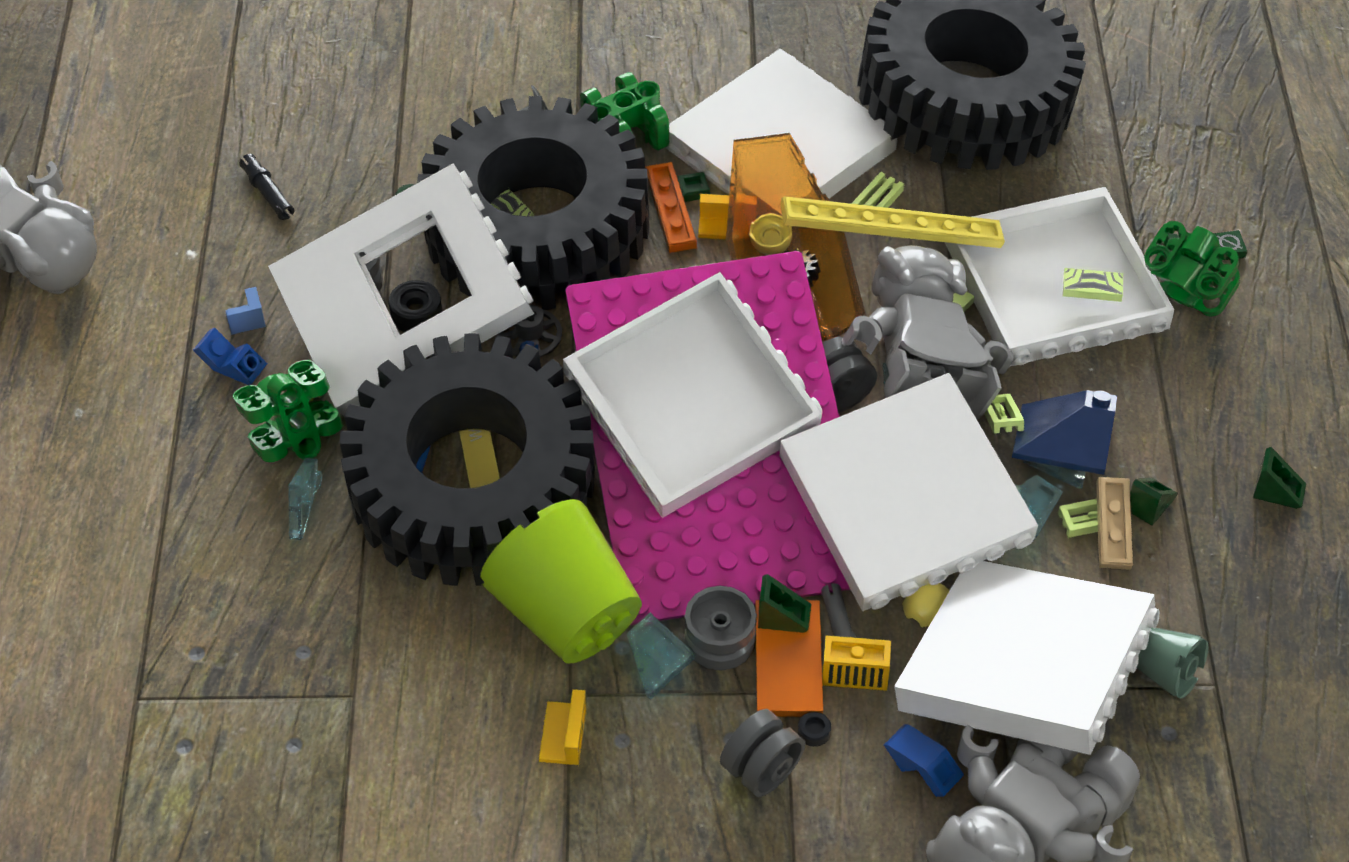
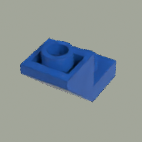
[193,328,268,385]
[884,724,964,797]

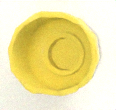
[749,213,792,255]
[903,583,950,627]

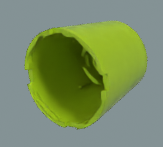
[480,499,642,664]

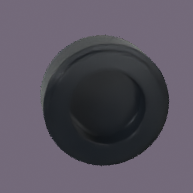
[798,712,831,747]

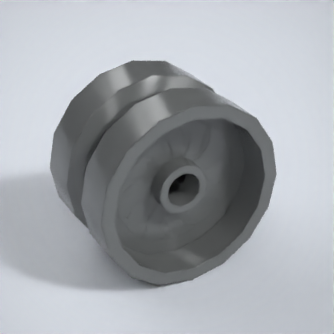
[823,337,878,413]
[685,586,757,671]
[720,709,805,797]

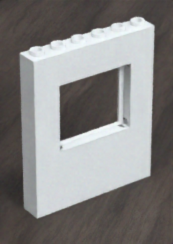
[268,163,534,417]

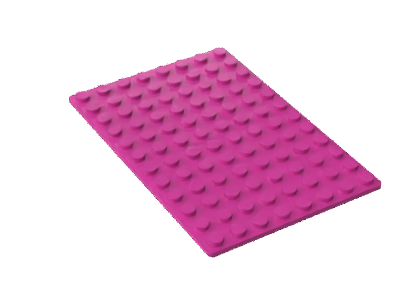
[566,251,851,626]

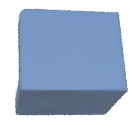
[226,287,266,335]

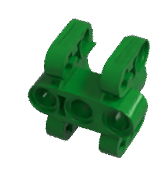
[580,72,670,151]
[1144,221,1240,317]
[233,360,343,462]

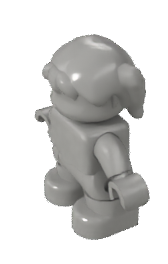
[0,161,97,294]
[842,245,1014,420]
[926,725,1140,862]

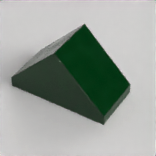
[1253,447,1306,509]
[1130,477,1178,526]
[758,574,811,633]

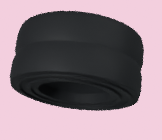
[388,280,442,332]

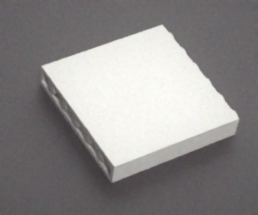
[666,49,897,217]
[945,187,1174,366]
[563,272,823,518]
[780,373,1038,612]
[895,561,1160,755]

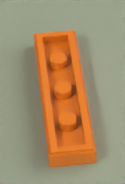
[645,162,697,253]

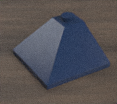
[1012,390,1117,475]

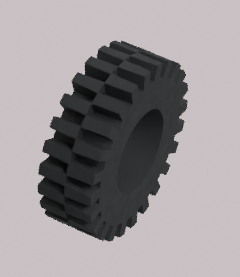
[857,0,1086,170]
[417,96,649,310]
[340,333,595,586]

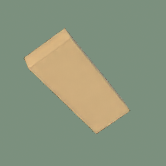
[1096,477,1133,570]

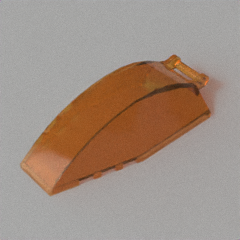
[726,133,866,341]

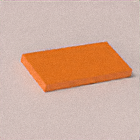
[755,600,823,717]

